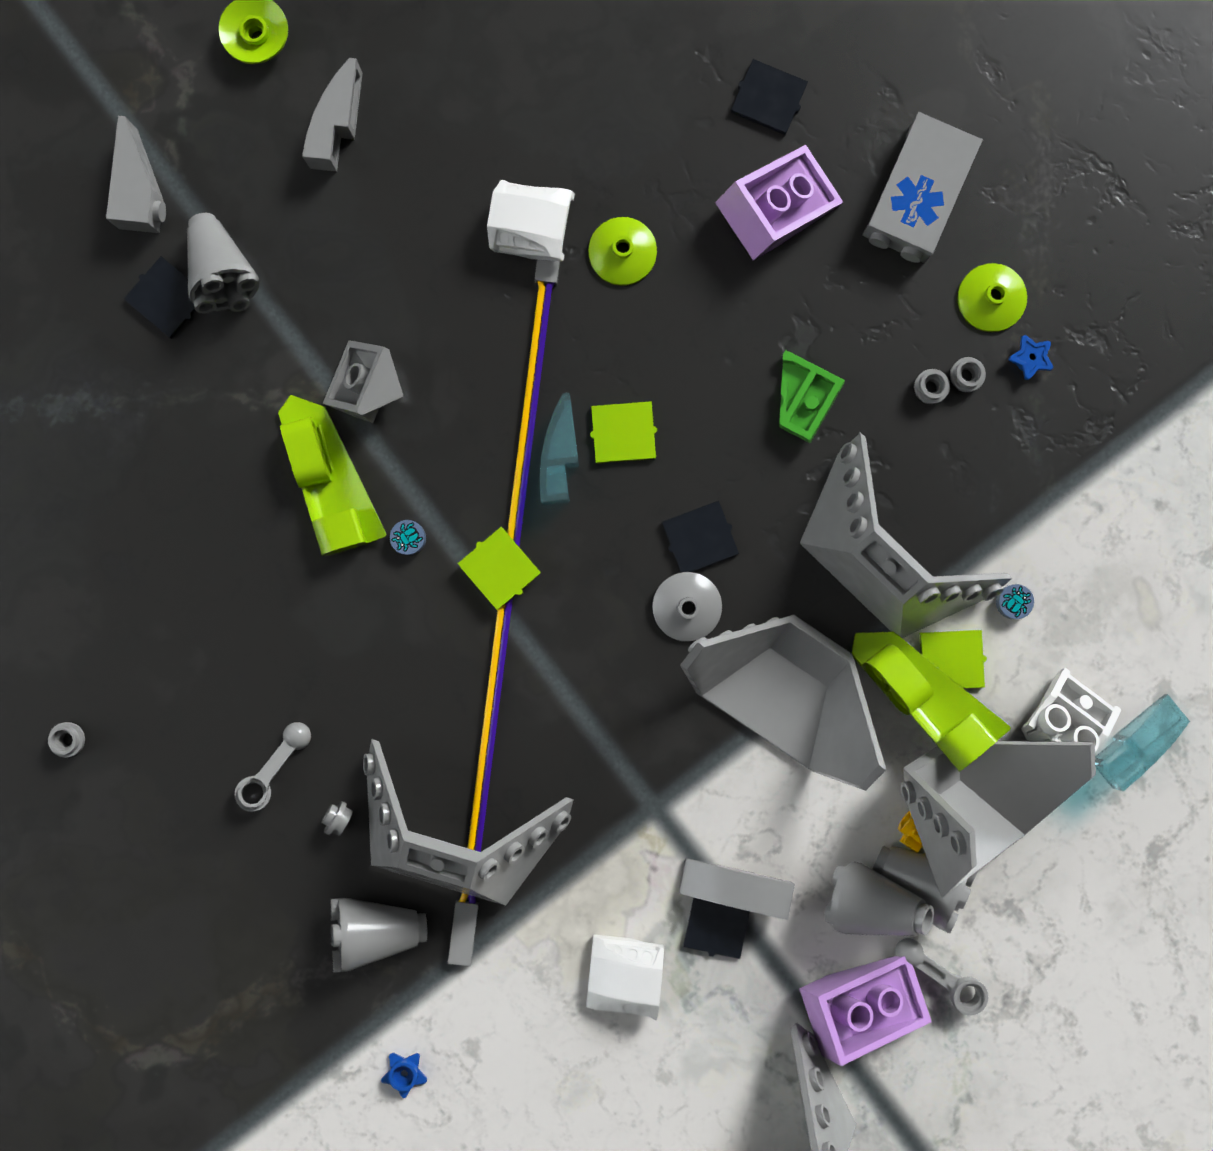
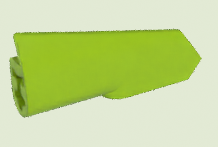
[278,395,387,556]
[851,631,1011,772]

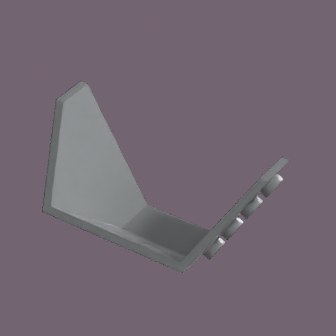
[800,432,1012,638]
[680,615,886,791]
[363,739,574,906]
[901,741,1096,898]
[791,1023,856,1151]

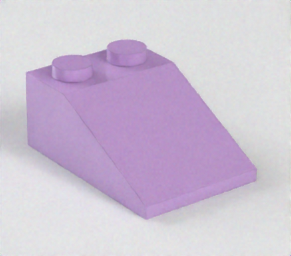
[715,145,843,260]
[799,956,932,1066]

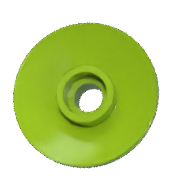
[218,0,288,64]
[588,217,657,286]
[957,263,1027,332]

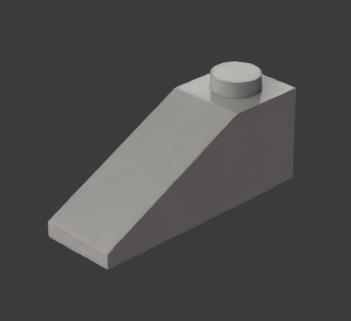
[106,116,166,233]

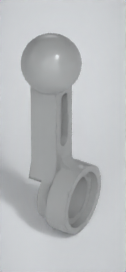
[235,722,311,812]
[895,938,988,1015]

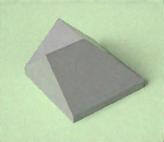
[323,340,403,424]

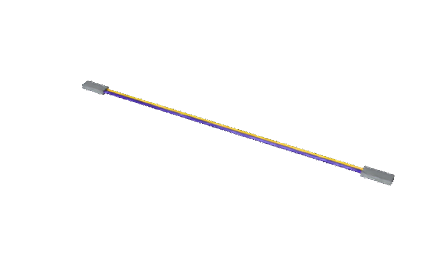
[448,259,560,966]

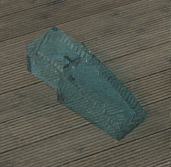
[539,393,579,506]
[1095,694,1190,791]

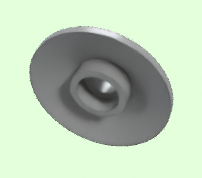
[652,572,722,641]

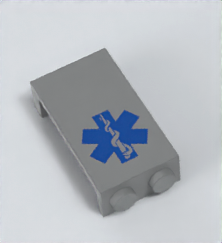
[862,112,983,263]

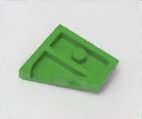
[779,350,845,443]

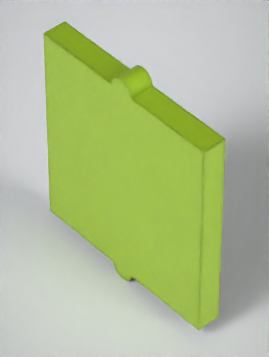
[590,401,657,463]
[458,526,541,610]
[919,630,987,688]

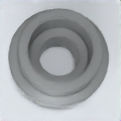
[950,357,986,392]
[914,369,950,404]
[48,722,85,758]
[321,801,353,836]

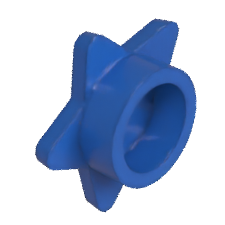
[1008,335,1053,380]
[381,1053,427,1098]

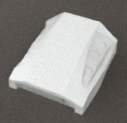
[487,180,575,261]
[1021,668,1121,752]
[586,935,664,1020]

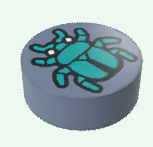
[390,520,426,555]
[996,584,1034,619]

